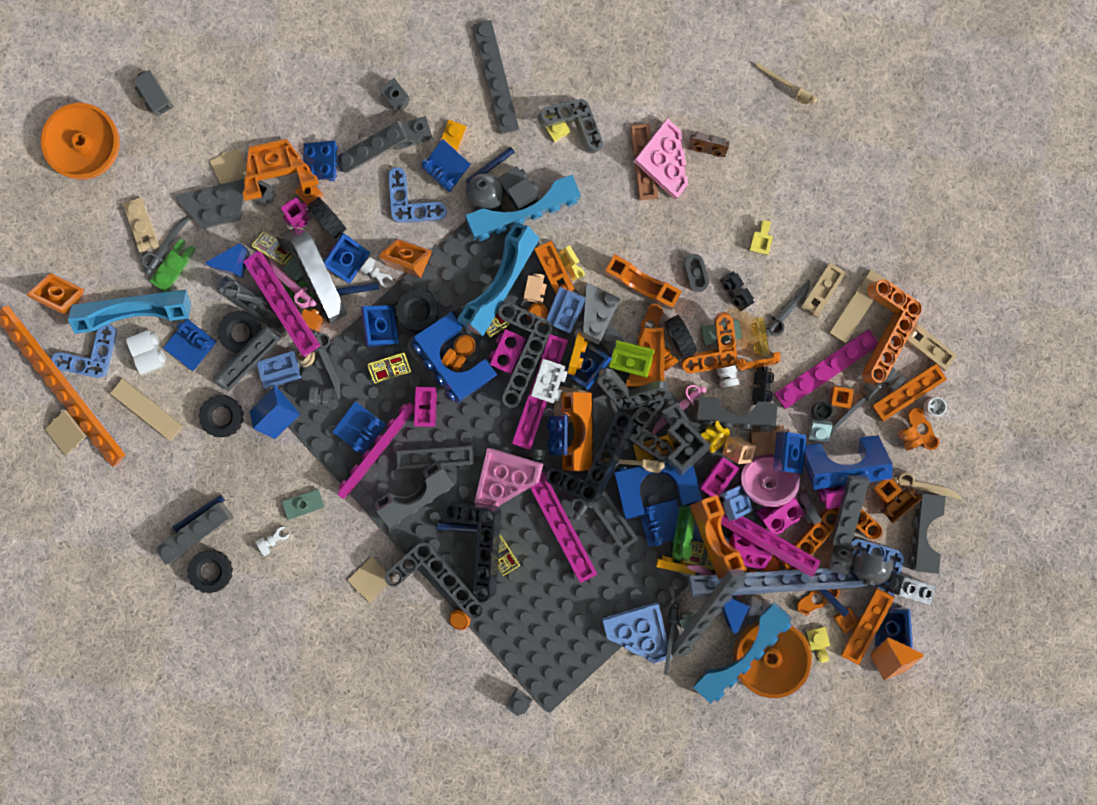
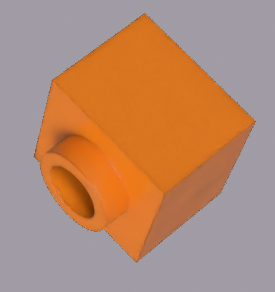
[295,186,324,205]
[301,308,325,332]
[829,386,854,409]
[874,479,902,505]

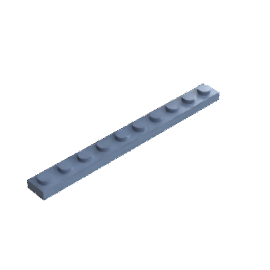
[688,567,879,598]

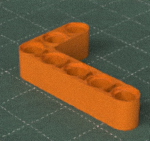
[862,279,922,384]
[781,507,883,570]

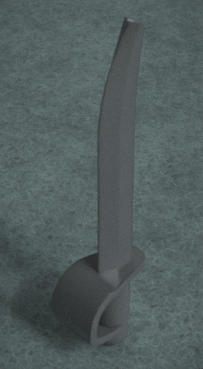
[142,216,191,275]
[764,280,810,337]
[217,281,271,306]
[312,331,340,399]
[830,383,882,435]
[571,461,620,521]
[664,601,680,676]

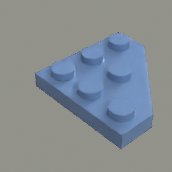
[602,602,672,664]

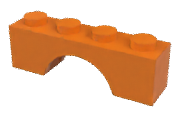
[604,254,682,311]
[561,392,593,471]
[690,495,746,579]

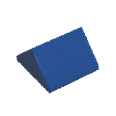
[323,232,371,284]
[206,243,251,278]
[361,306,399,348]
[566,343,612,391]
[250,386,301,439]
[773,432,806,474]
[722,597,749,633]
[875,606,913,649]

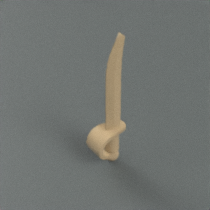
[755,62,817,105]
[603,458,665,473]
[892,471,962,500]

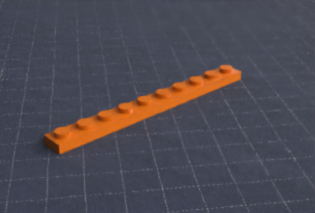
[0,306,126,467]

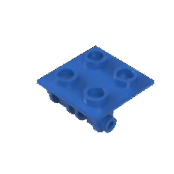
[421,139,471,193]
[303,140,338,182]
[163,319,217,371]
[333,401,386,455]
[547,415,568,455]
[640,499,679,547]

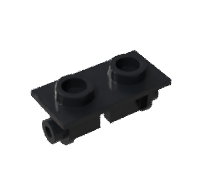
[720,271,755,311]
[752,367,774,405]

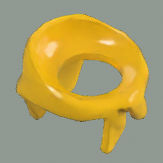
[700,421,730,453]

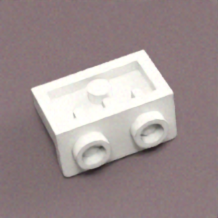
[531,359,568,404]

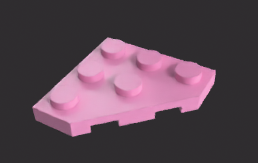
[633,119,688,200]
[474,448,543,507]

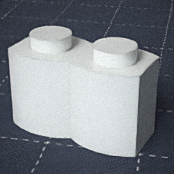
[126,330,166,375]

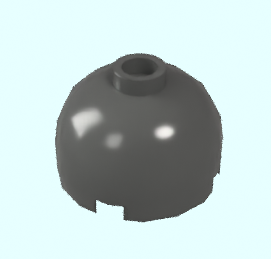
[466,173,505,211]
[853,553,894,587]

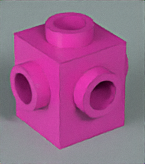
[281,197,311,228]

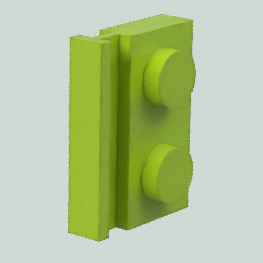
[609,340,655,378]

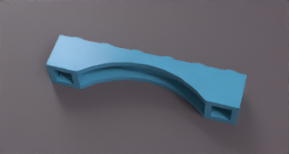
[465,175,581,241]
[457,222,540,336]
[68,289,191,334]
[693,601,792,704]

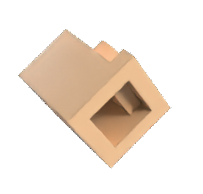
[524,273,547,304]
[723,436,757,464]

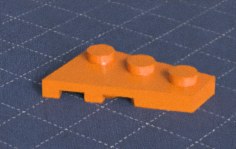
[626,328,665,387]

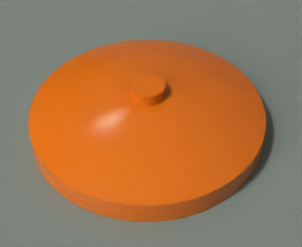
[41,103,120,180]
[733,621,812,698]

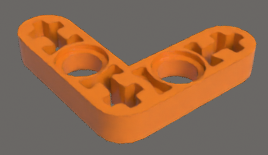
[681,312,737,373]

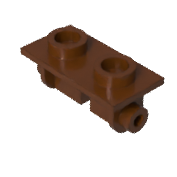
[688,132,729,158]
[881,486,923,524]

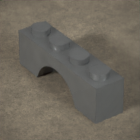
[697,397,778,433]
[374,460,454,528]
[908,493,946,574]
[155,502,234,565]

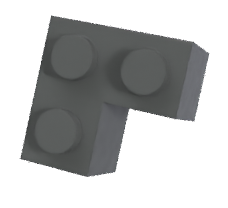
[498,166,539,211]
[667,417,710,476]

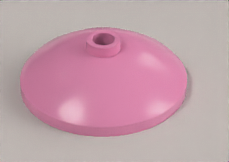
[741,454,800,507]

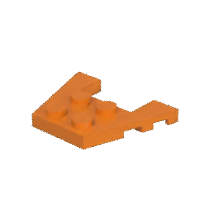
[243,139,319,201]

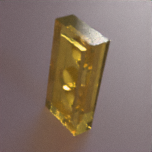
[751,317,770,357]

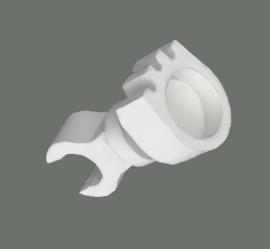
[360,257,393,288]
[255,527,290,556]

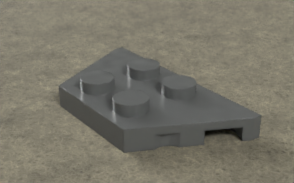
[176,178,245,229]

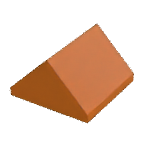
[379,239,432,278]
[27,273,84,315]
[870,638,924,680]

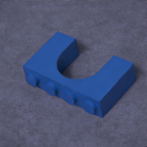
[412,312,497,404]
[804,435,893,490]
[614,459,702,520]

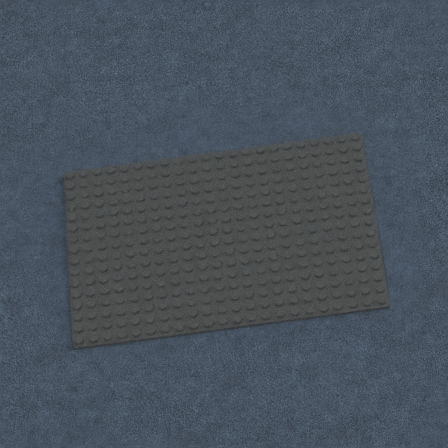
[279,207,764,713]

